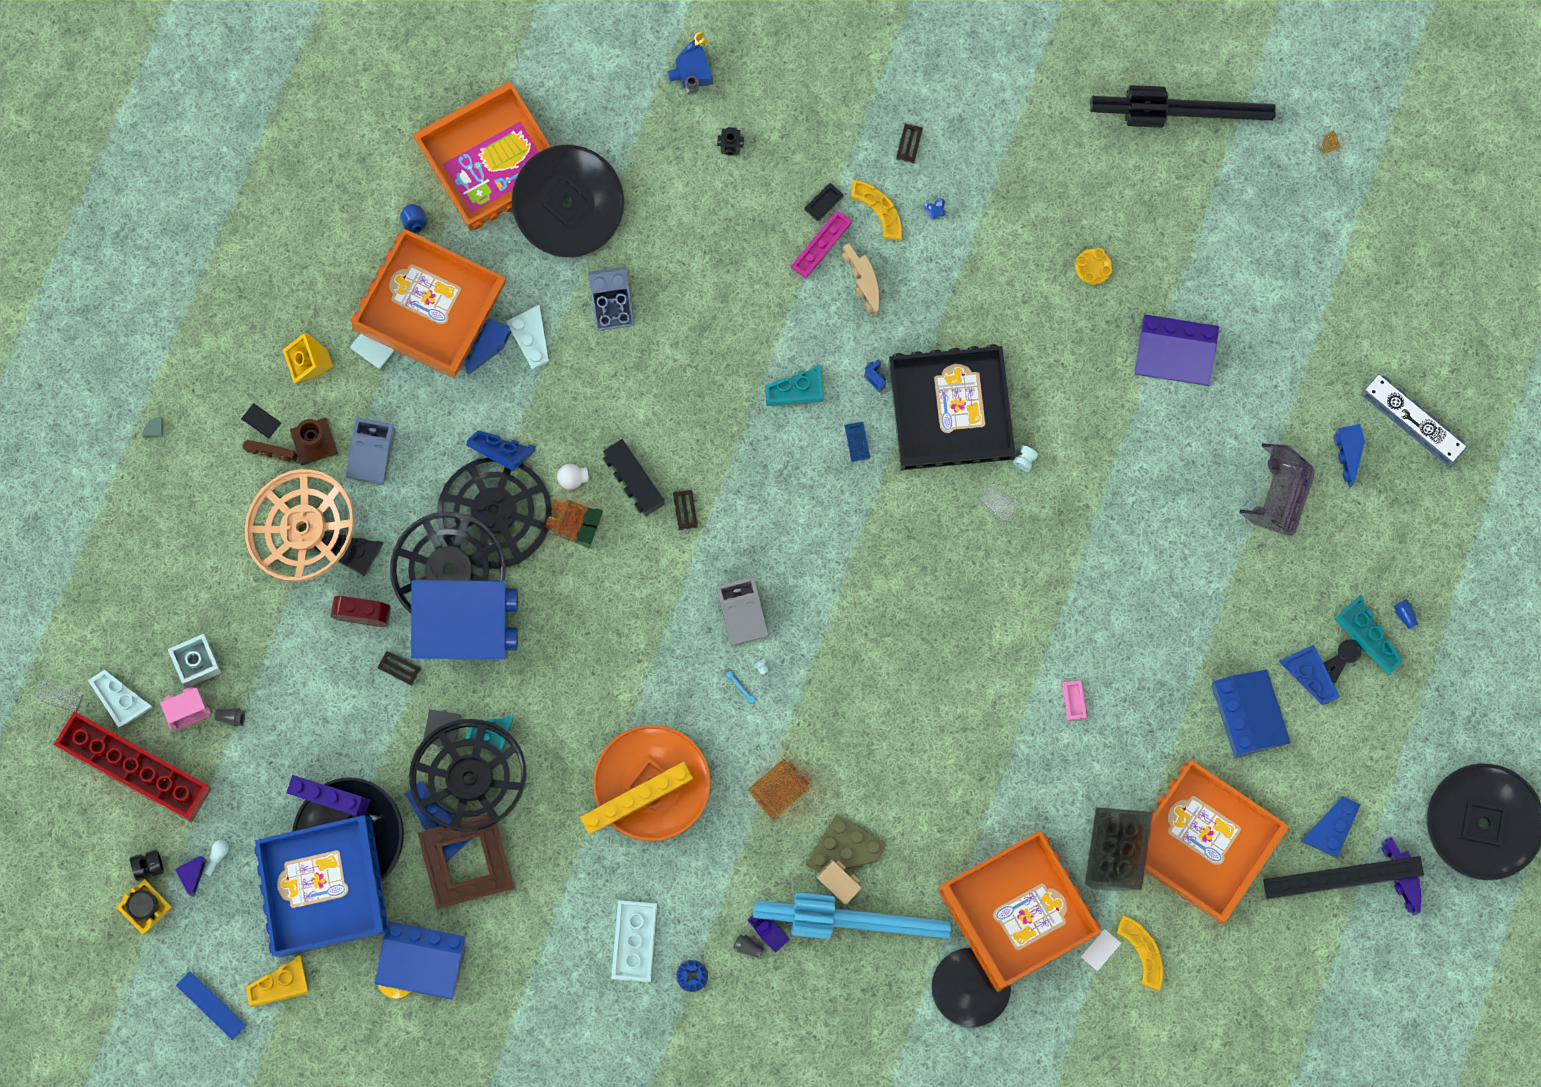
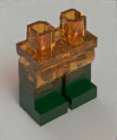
[545,499,603,548]

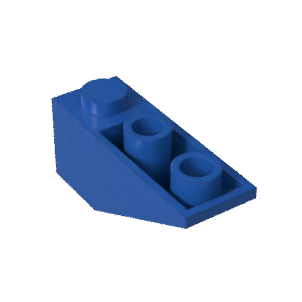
[464,318,511,374]
[1334,424,1365,487]

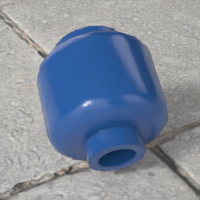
[400,204,427,233]

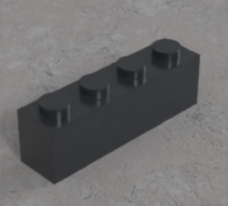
[602,439,665,517]

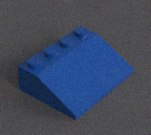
[1211,670,1291,759]
[375,921,466,1000]

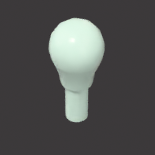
[204,840,229,876]

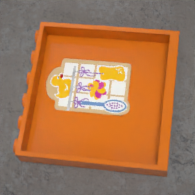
[351,229,506,379]
[1124,760,1290,925]
[937,830,1101,992]

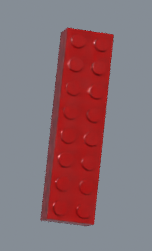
[53,711,212,823]

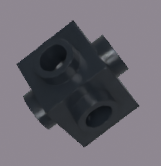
[717,127,744,156]

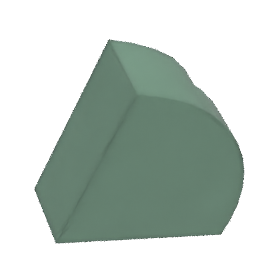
[142,417,163,438]

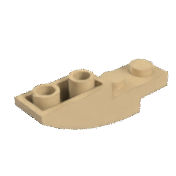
[841,243,879,317]

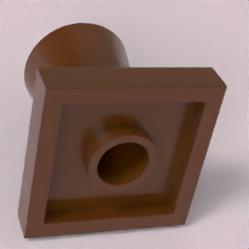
[290,417,338,466]

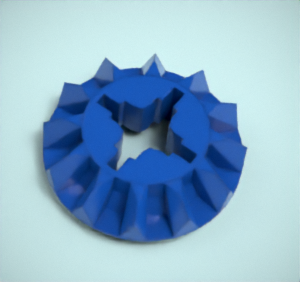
[676,960,708,992]

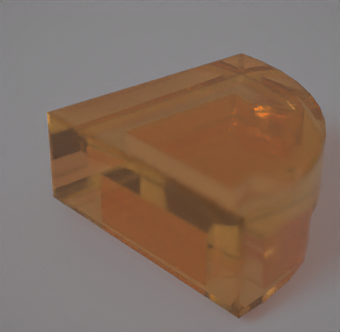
[1321,130,1341,154]

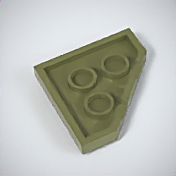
[806,814,887,872]

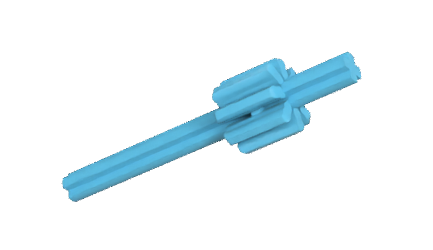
[753,892,951,939]

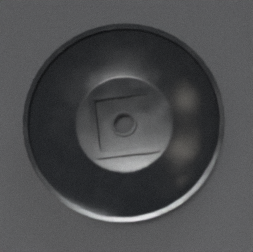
[512,145,624,258]
[1427,763,1541,881]
[292,777,404,881]

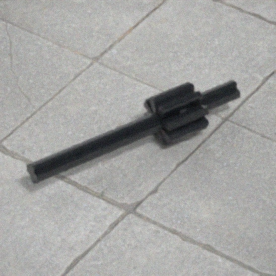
[1090,85,1276,128]

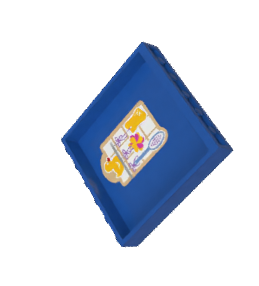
[254,815,390,958]

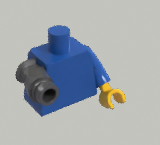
[667,32,713,95]

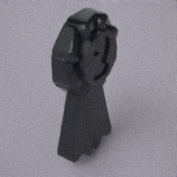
[1323,640,1361,683]

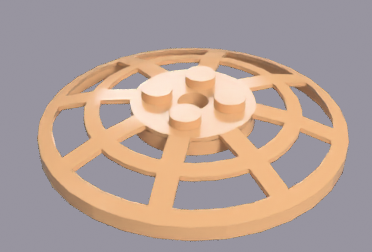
[245,469,355,582]

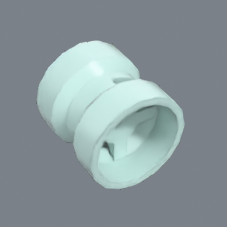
[1013,446,1038,472]

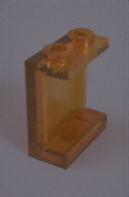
[748,759,809,821]

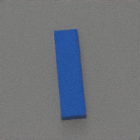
[176,971,247,1040]

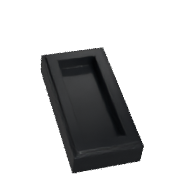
[804,183,844,222]

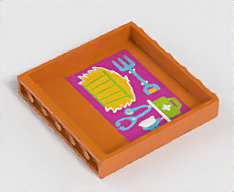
[413,81,551,231]

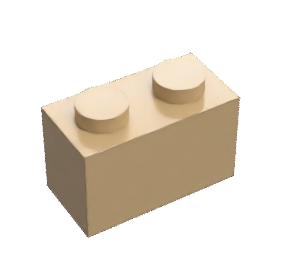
[816,860,861,905]

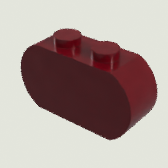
[330,596,391,627]

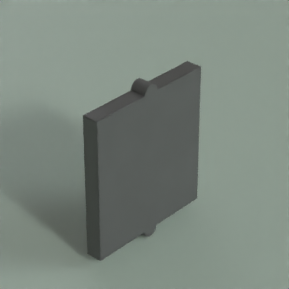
[423,709,461,747]

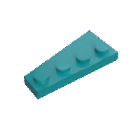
[1335,594,1403,675]

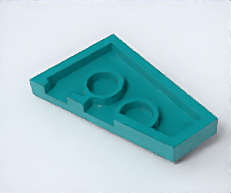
[765,365,823,406]

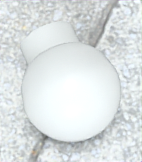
[557,464,588,490]

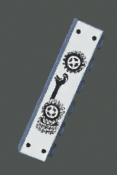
[1361,374,1467,468]

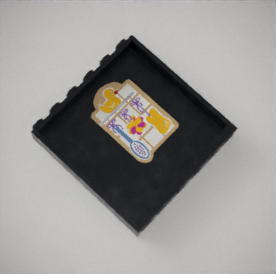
[889,344,1015,470]

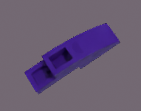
[1381,837,1422,916]

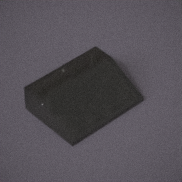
[1085,807,1153,891]

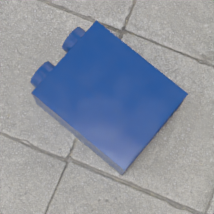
[411,579,518,659]

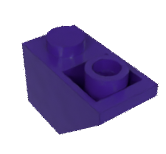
[748,915,790,953]

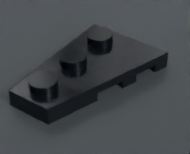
[314,532,384,576]

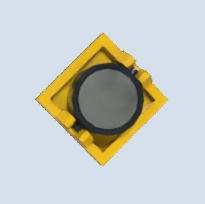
[116,879,172,935]

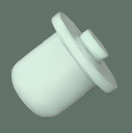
[754,659,768,674]

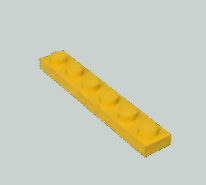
[580,762,693,835]

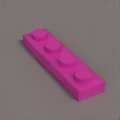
[791,210,852,279]

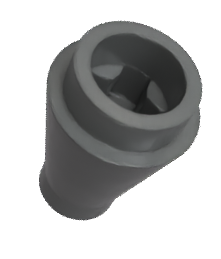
[215,708,245,727]
[733,934,764,959]

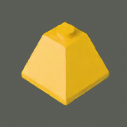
[283,333,333,384]

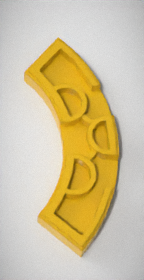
[850,179,902,241]
[1116,915,1163,991]

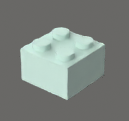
[168,634,222,688]

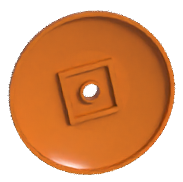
[593,725,710,842]

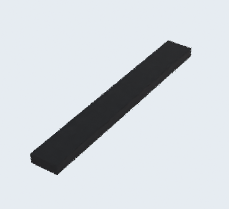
[1263,856,1424,899]

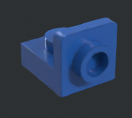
[864,359,886,392]

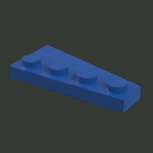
[406,781,473,862]

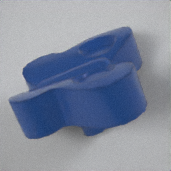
[924,198,946,220]

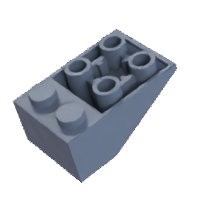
[588,266,634,330]
[346,417,396,484]

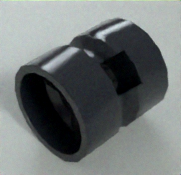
[130,849,164,881]

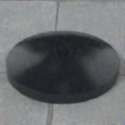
[932,948,1011,1028]

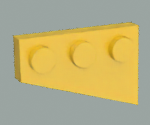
[246,955,309,1008]

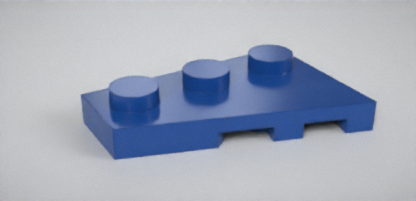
[466,430,536,471]
[1279,645,1340,706]
[1301,797,1361,858]

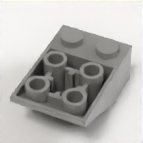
[716,576,768,646]

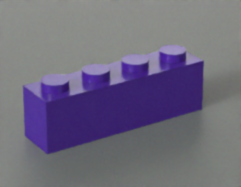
[286,775,370,816]

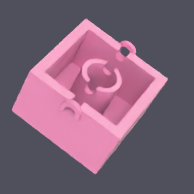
[160,687,211,731]

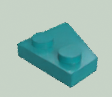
[465,716,514,753]

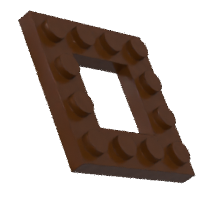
[418,814,514,909]

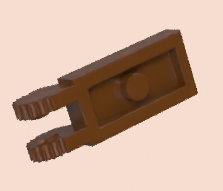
[242,440,298,463]

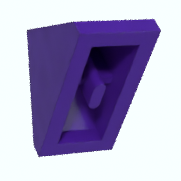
[175,856,207,897]

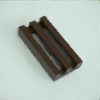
[896,124,923,163]
[673,490,698,530]
[377,651,421,686]

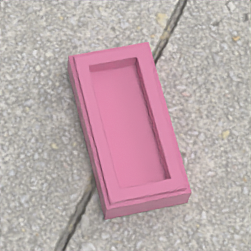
[1062,680,1087,721]

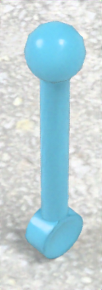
[726,671,755,704]

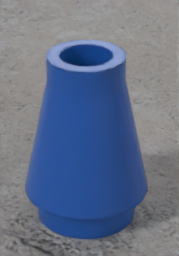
[1393,599,1418,629]

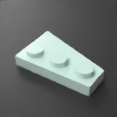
[506,305,549,371]
[88,670,153,729]

